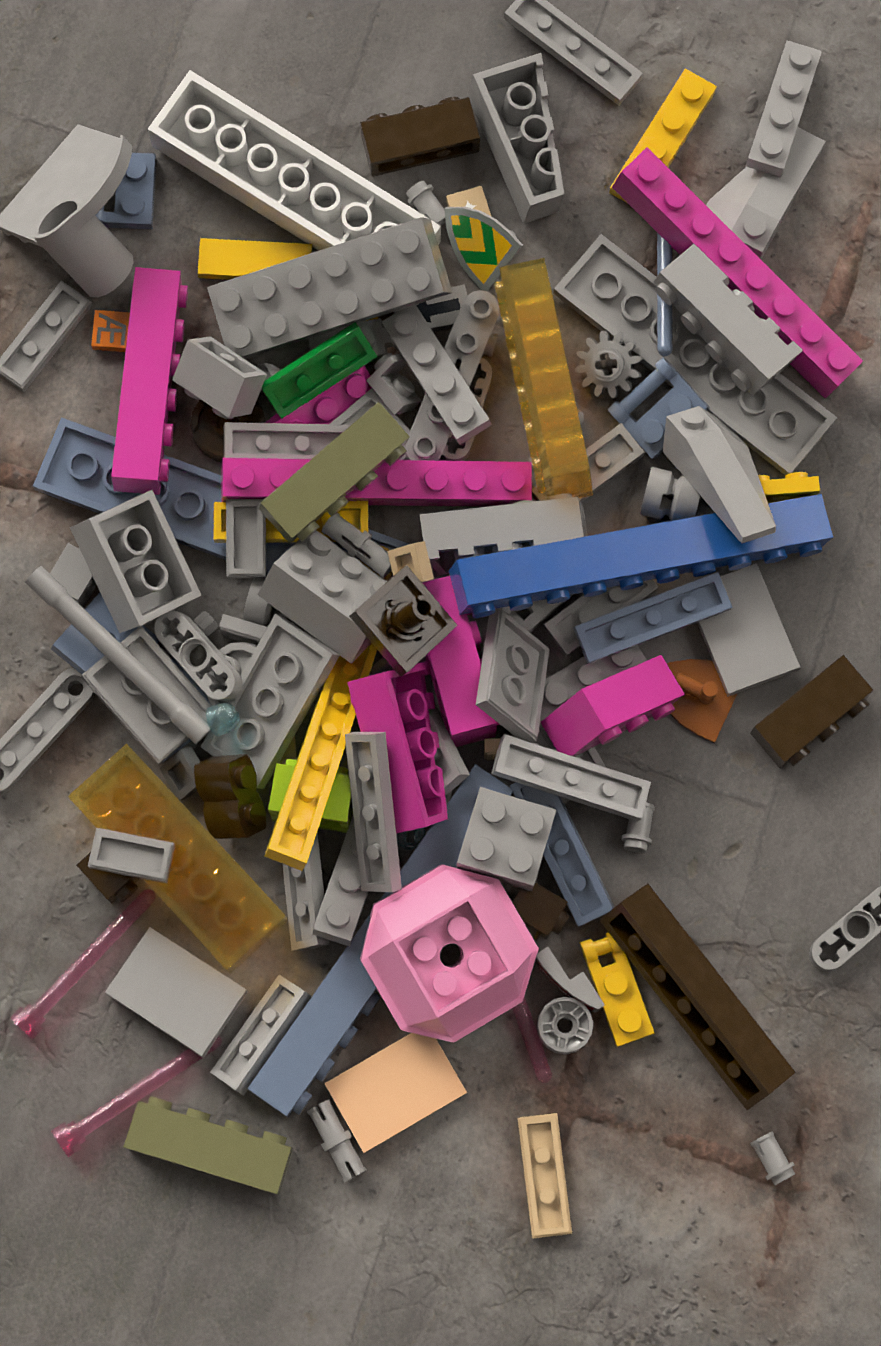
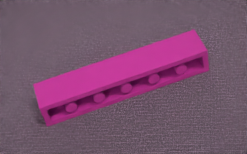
[111,267,188,495]

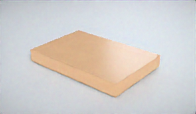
[324,1033,467,1153]

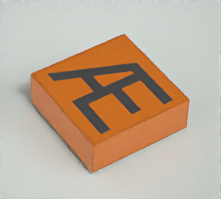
[91,310,130,352]

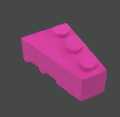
[540,655,685,757]

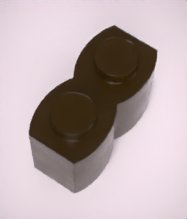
[194,754,266,839]

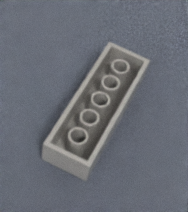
[207,217,453,359]

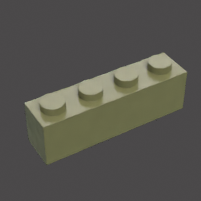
[259,402,410,544]
[124,1096,293,1195]

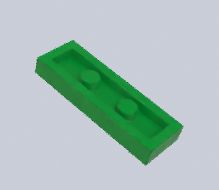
[262,322,378,419]

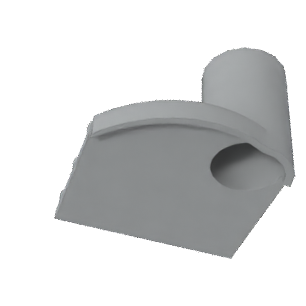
[0,124,134,298]

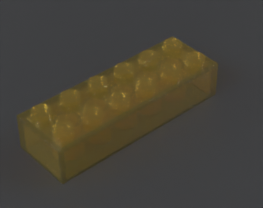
[494,258,593,500]
[68,743,288,974]

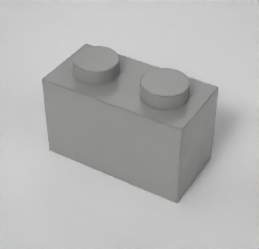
[172,336,267,419]

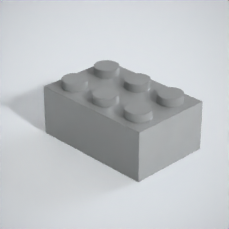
[70,490,202,633]
[258,531,393,664]

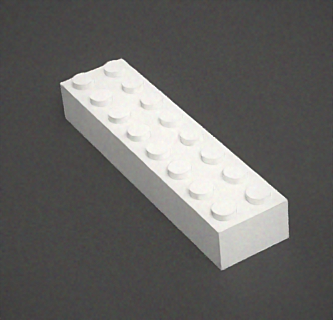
[148,70,441,250]

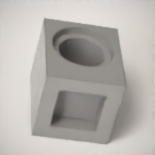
[50,543,97,608]

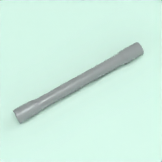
[25,566,212,745]

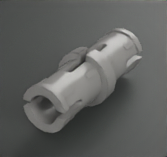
[322,513,392,578]
[307,1099,367,1183]

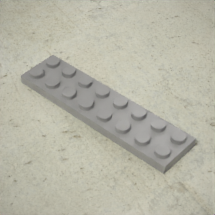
[553,234,837,475]

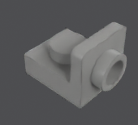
[367,353,421,415]

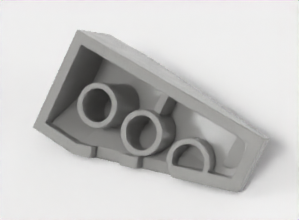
[706,127,826,260]
[663,406,776,543]

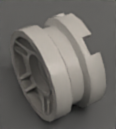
[537,997,593,1055]

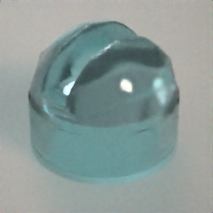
[206,703,240,736]
[396,827,426,850]

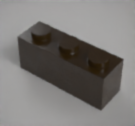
[360,97,480,177]
[750,654,874,768]

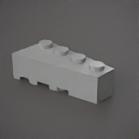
[467,53,564,224]
[654,244,803,396]
[419,494,588,575]

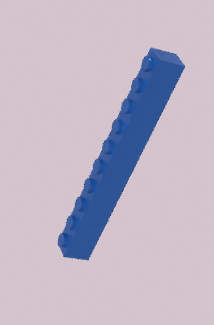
[449,494,833,618]

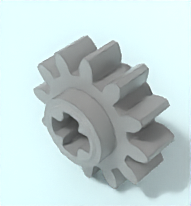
[575,331,643,398]

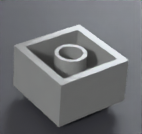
[456,787,556,891]

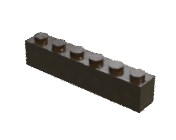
[600,883,796,1110]

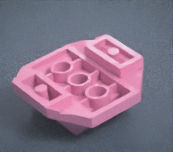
[360,864,539,1043]

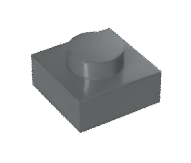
[159,747,200,801]

